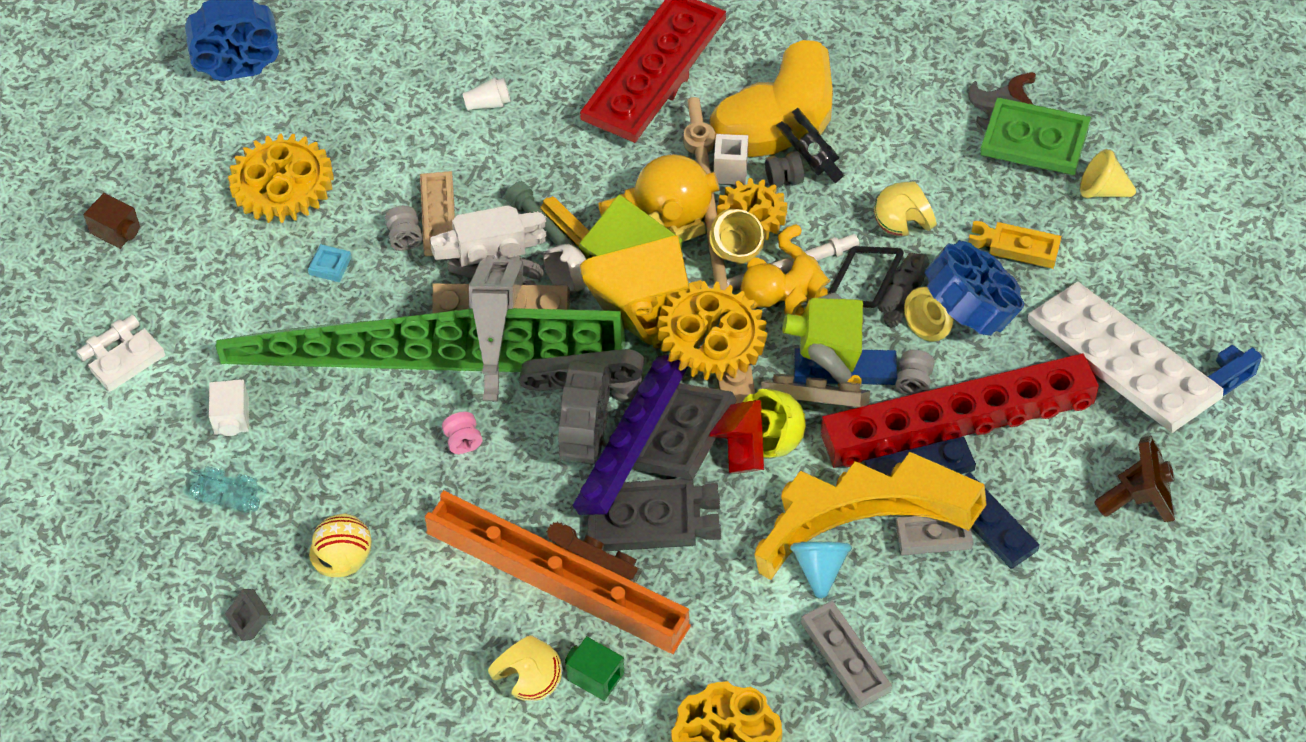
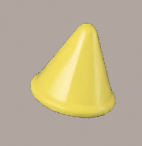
[1080,149,1136,198]
[904,286,954,342]

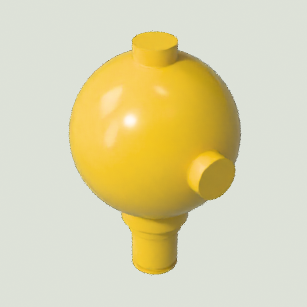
[598,154,719,229]

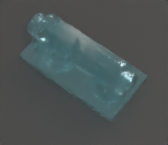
[189,466,267,513]

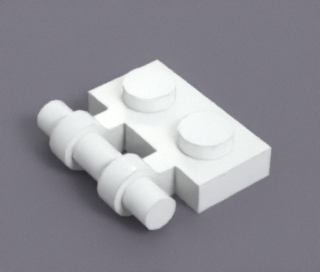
[76,315,166,392]

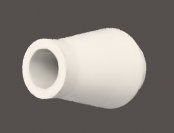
[463,77,511,111]

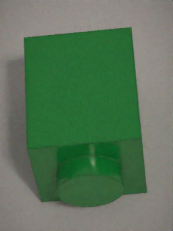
[565,636,625,701]

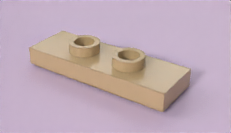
[420,171,455,256]

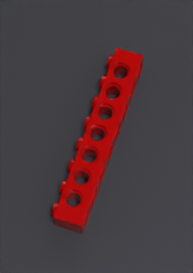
[821,353,1099,468]

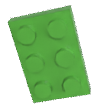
[981,97,1091,175]

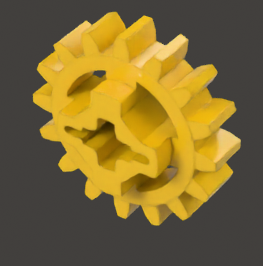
[717,178,788,240]

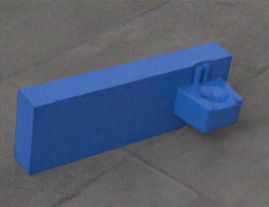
[1208,345,1262,396]
[794,348,897,385]

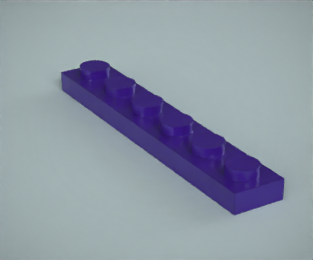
[572,355,689,515]

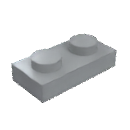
[896,516,973,556]

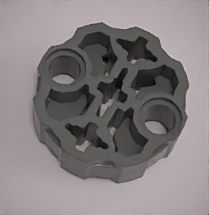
[558,359,610,464]

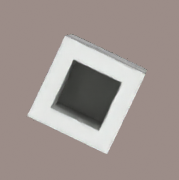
[714,134,748,185]
[209,379,249,436]

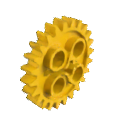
[228,133,334,223]
[656,281,767,381]

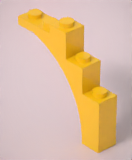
[754,452,987,580]

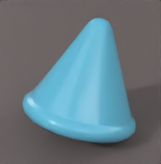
[790,541,852,599]

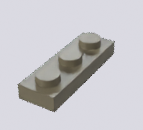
[761,374,870,407]

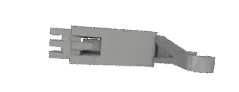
[469,255,523,402]

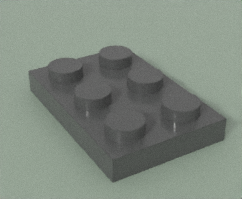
[633,383,737,480]

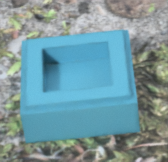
[308,244,352,283]

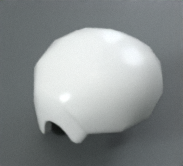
[543,244,586,294]

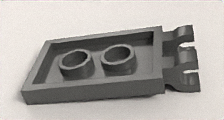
[588,478,721,551]

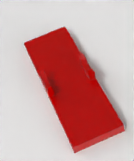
[580,0,726,143]

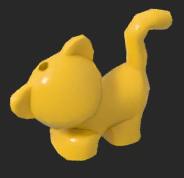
[740,224,831,316]

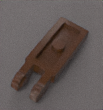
[546,521,642,582]

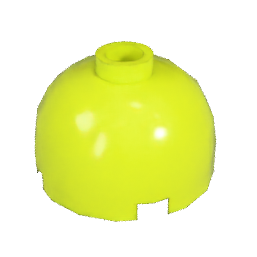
[743,389,806,459]

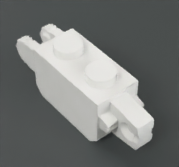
[430,205,546,267]

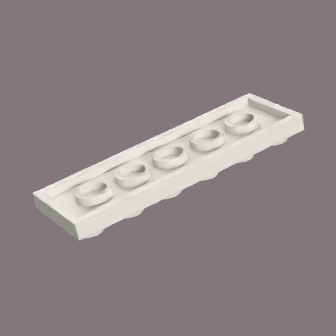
[1028,281,1223,433]

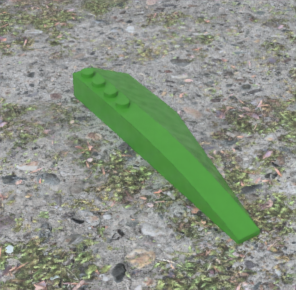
[215,308,625,373]

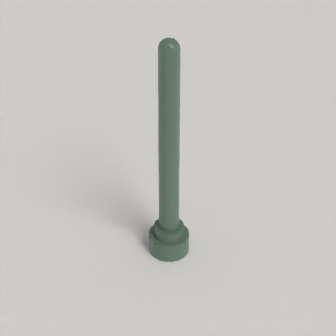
[505,181,574,246]

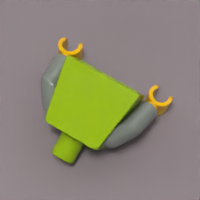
[782,293,863,387]

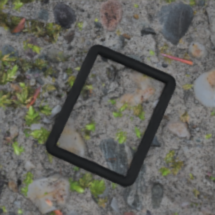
[827,246,904,308]

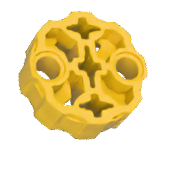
[671,681,782,742]

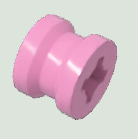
[442,412,483,455]

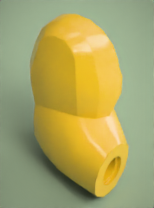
[709,40,833,157]

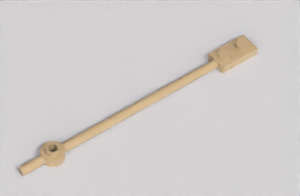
[683,97,755,404]

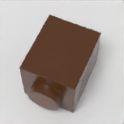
[83,193,140,249]

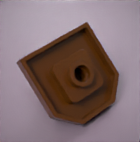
[1094,435,1175,522]

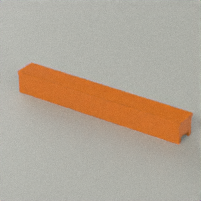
[425,490,691,655]

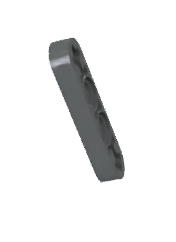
[519,349,644,391]

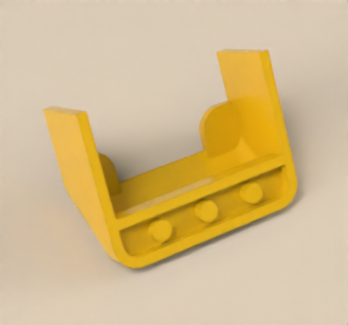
[580,235,708,348]

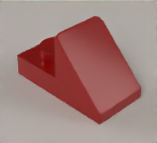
[709,400,764,474]

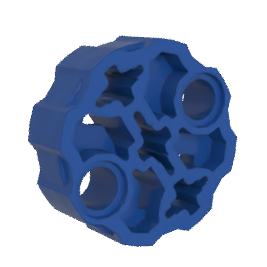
[185,0,279,81]
[925,240,1024,336]

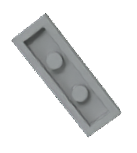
[801,600,892,709]

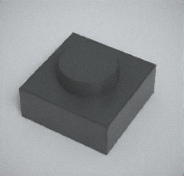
[225,589,271,641]

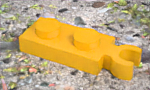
[968,221,1062,269]

